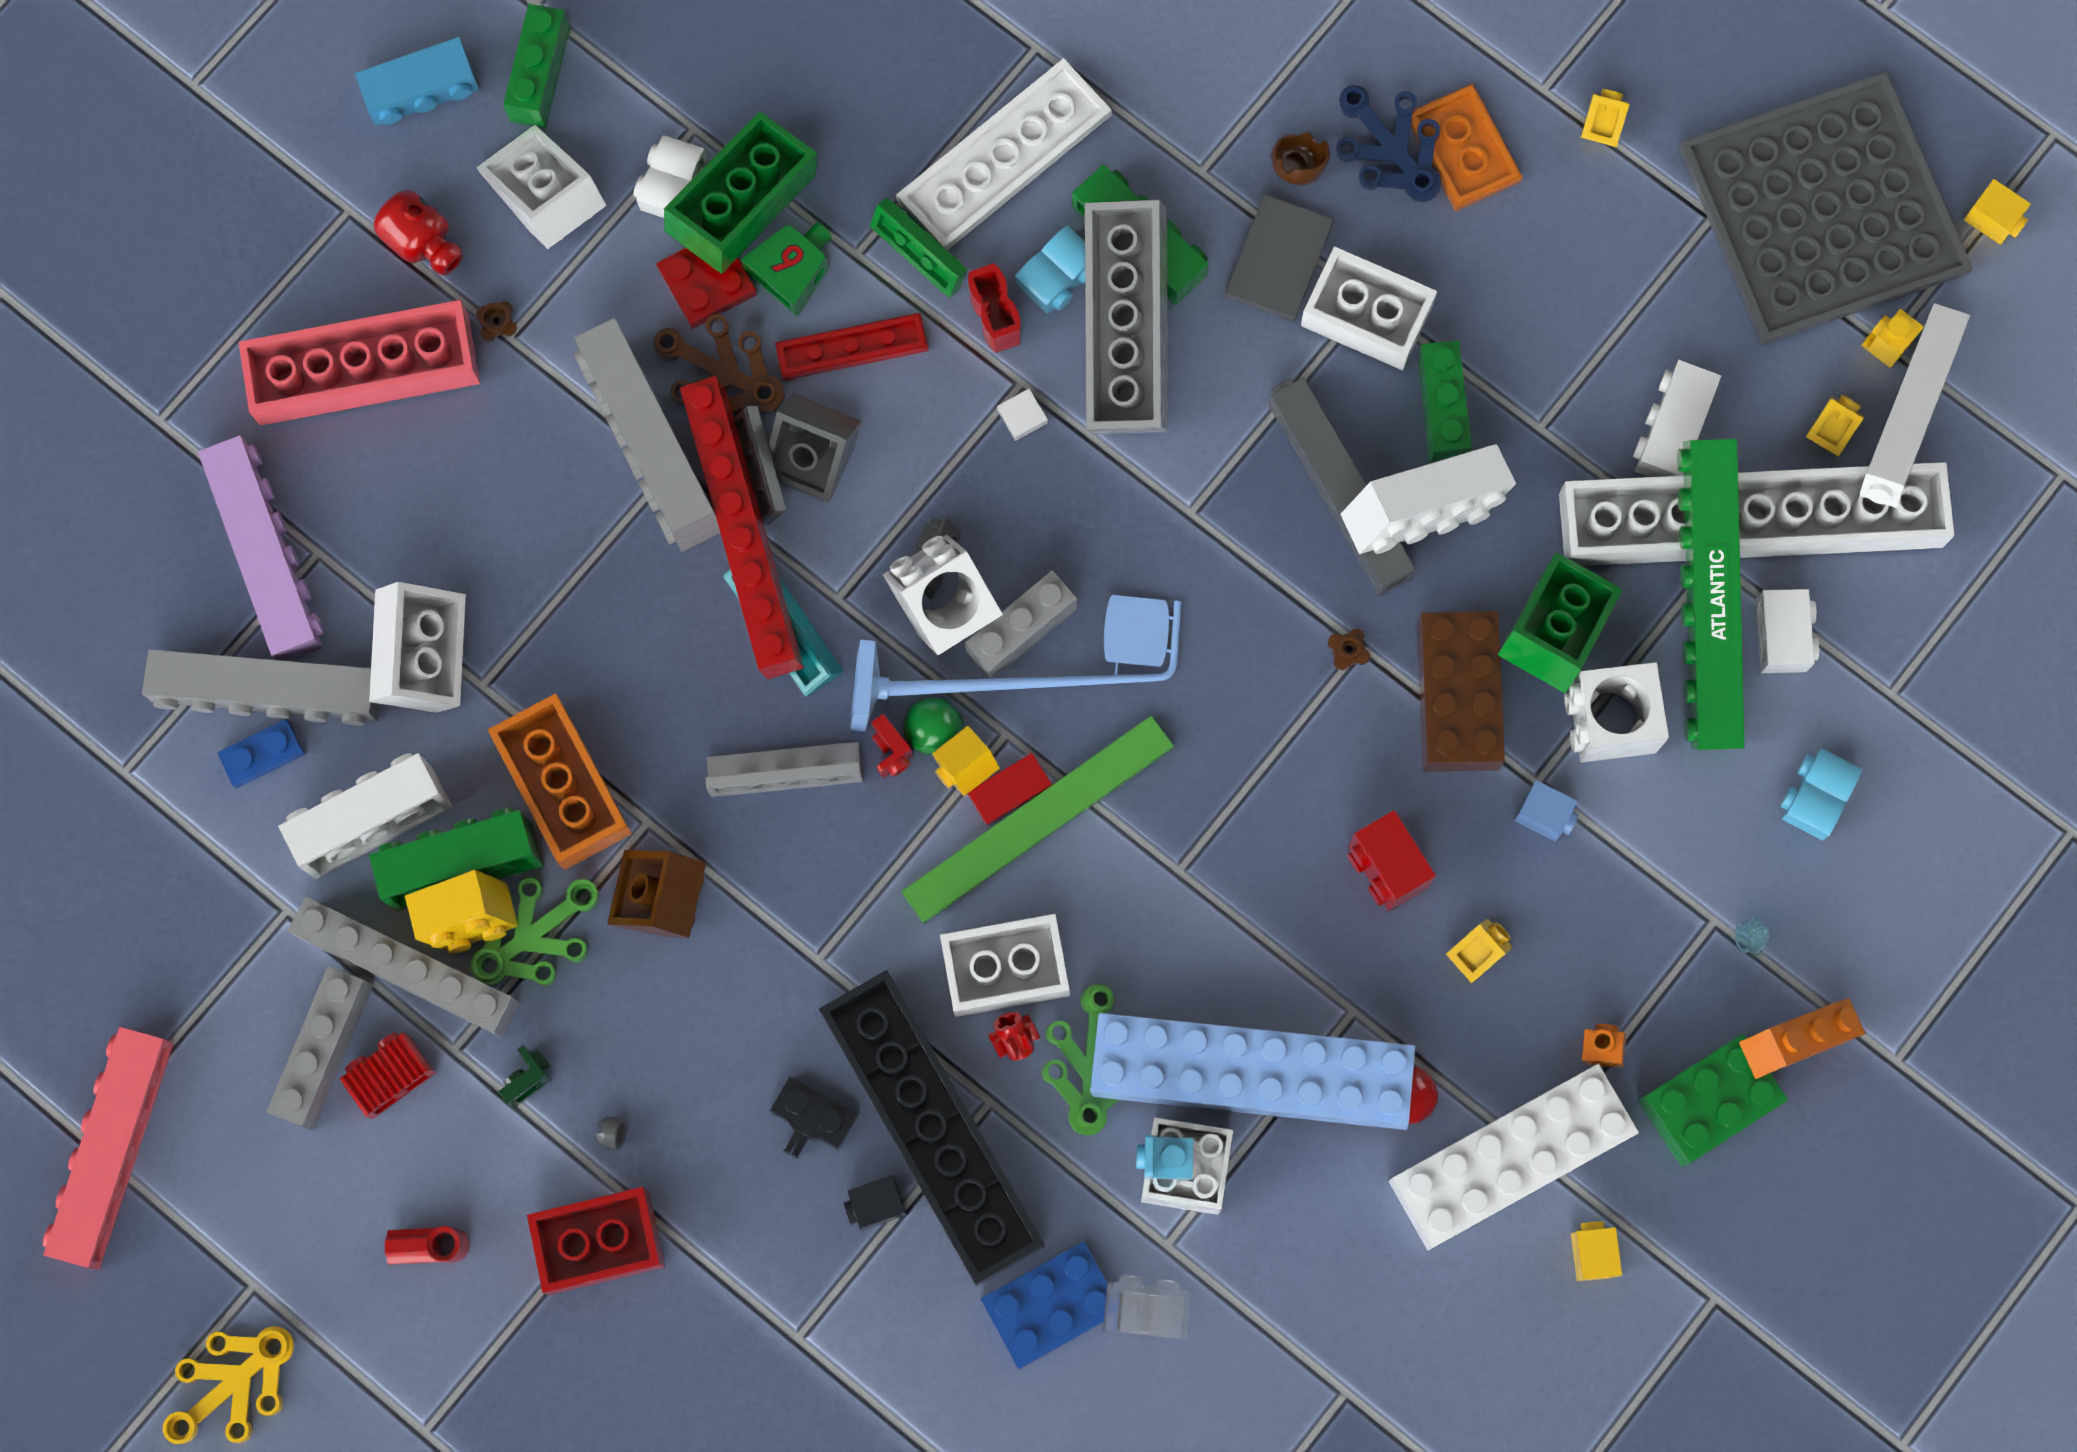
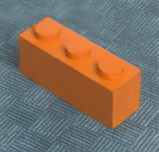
[1739,998,1866,1079]

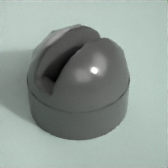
[595,1117,627,1150]

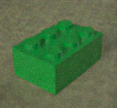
[1498,552,1623,693]
[1638,1033,1788,1167]

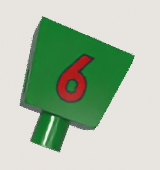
[741,222,832,316]

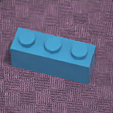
[355,37,479,126]

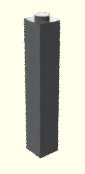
[1269,377,1416,596]

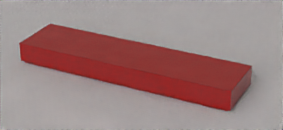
[775,313,928,381]

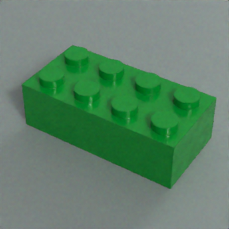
[664,111,817,274]
[369,807,544,911]

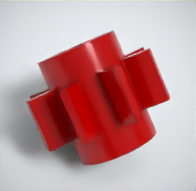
[988,1012,1040,1061]

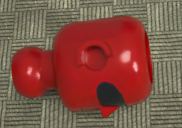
[374,190,463,276]

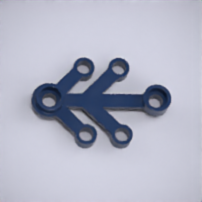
[1336,85,1441,202]

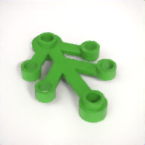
[470,877,599,986]
[1041,984,1119,1136]

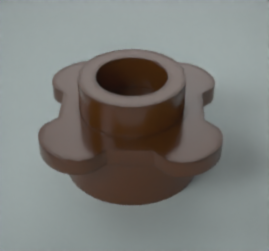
[476,301,517,341]
[1327,628,1370,670]

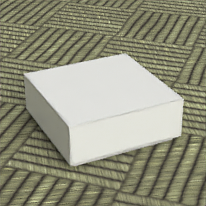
[997,389,1048,441]

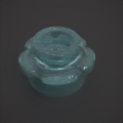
[1735,917,1769,955]

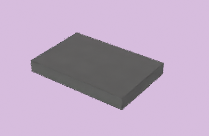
[1225,194,1334,322]

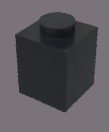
[843,1176,907,1231]

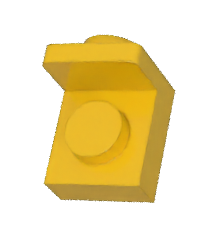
[1580,88,1630,147]
[1806,394,1864,457]
[1446,919,1513,983]

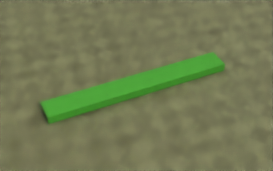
[901,716,1174,924]

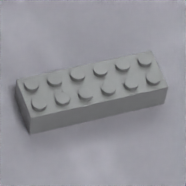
[1085,200,1168,434]
[573,318,720,552]

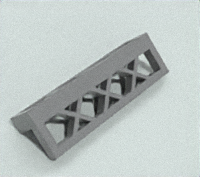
[705,742,863,797]

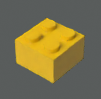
[405,870,518,954]

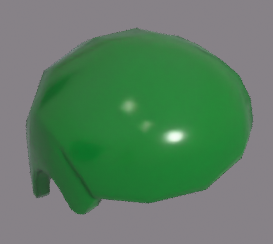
[903,697,965,754]

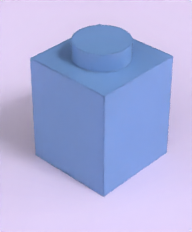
[1514,780,1579,842]

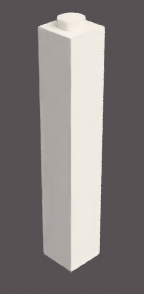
[1860,303,1970,508]

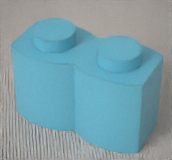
[1015,225,1085,314]
[1780,748,1863,841]

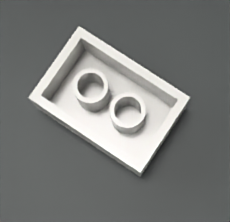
[1301,246,1437,370]
[369,582,466,713]
[940,914,1070,1017]

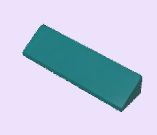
[723,569,843,697]

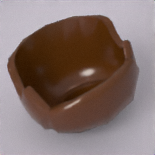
[1270,132,1330,186]

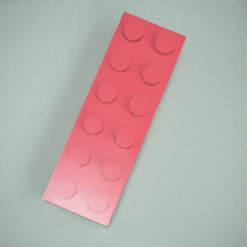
[238,300,480,426]

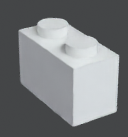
[1755,589,1819,673]

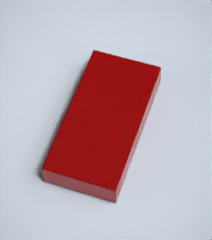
[967,753,1052,826]

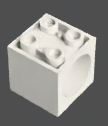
[882,535,1003,655]
[1564,662,1669,763]
[1141,1117,1233,1215]

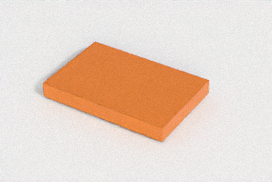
[1411,83,1523,212]

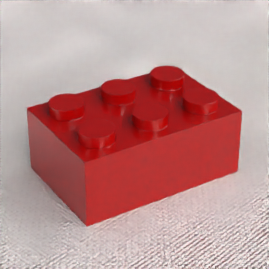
[527,1187,666,1295]

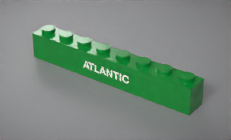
[1677,439,1745,750]

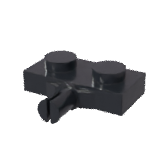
[770,1077,858,1159]

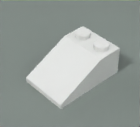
[477,125,606,249]

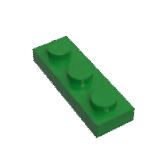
[869,197,968,298]

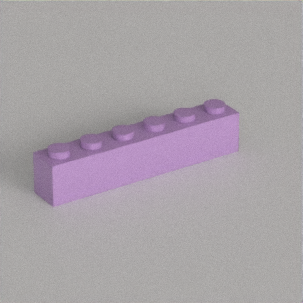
[197,435,324,661]

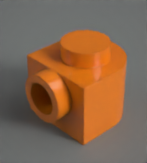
[1582,1024,1626,1068]

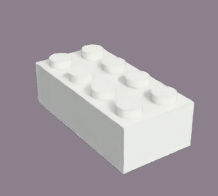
[1341,444,1516,554]
[278,753,453,879]

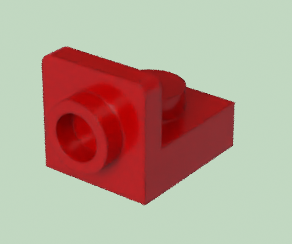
[871,713,913,779]

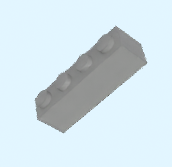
[266,966,373,1131]

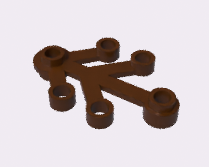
[654,314,785,413]

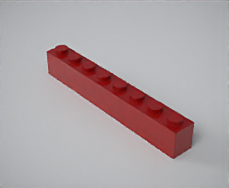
[680,376,804,679]

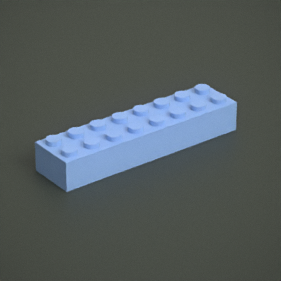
[1090,1013,1415,1130]

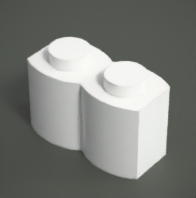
[634,135,708,218]

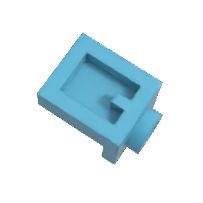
[1136,1135,1193,1180]

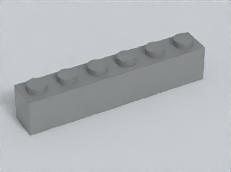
[142,649,379,726]
[288,897,520,1038]

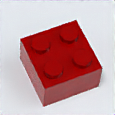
[1347,810,1436,912]

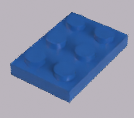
[981,1241,1122,1370]

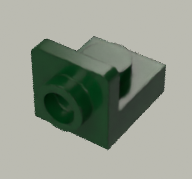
[498,1045,552,1108]

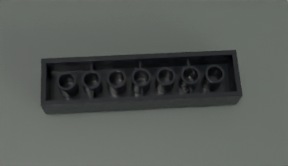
[819,970,1045,1287]

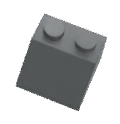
[768,393,861,502]

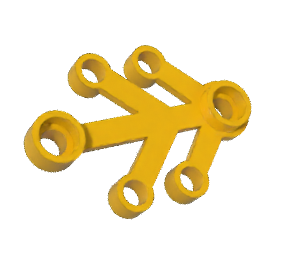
[162,1326,294,1444]

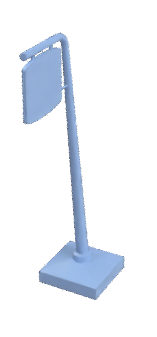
[850,595,1182,732]

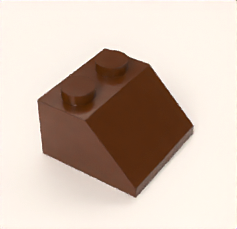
[607,850,706,938]

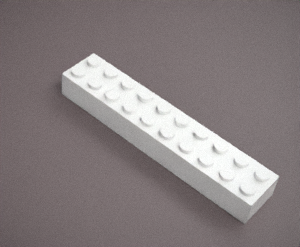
[1559,462,1954,566]

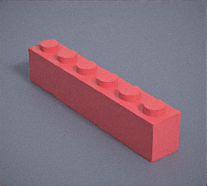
[43,1027,174,1270]

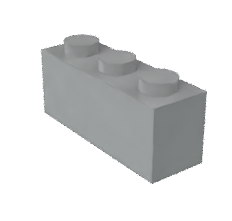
[965,570,1077,678]

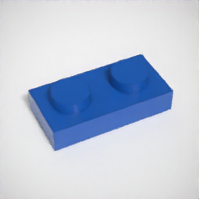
[217,719,305,789]

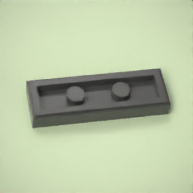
[734,406,786,525]

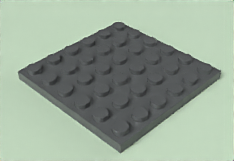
[1678,71,1973,345]

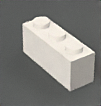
[1633,360,1721,477]

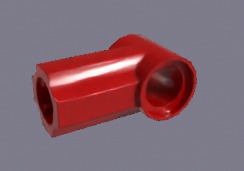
[385,1226,470,1265]

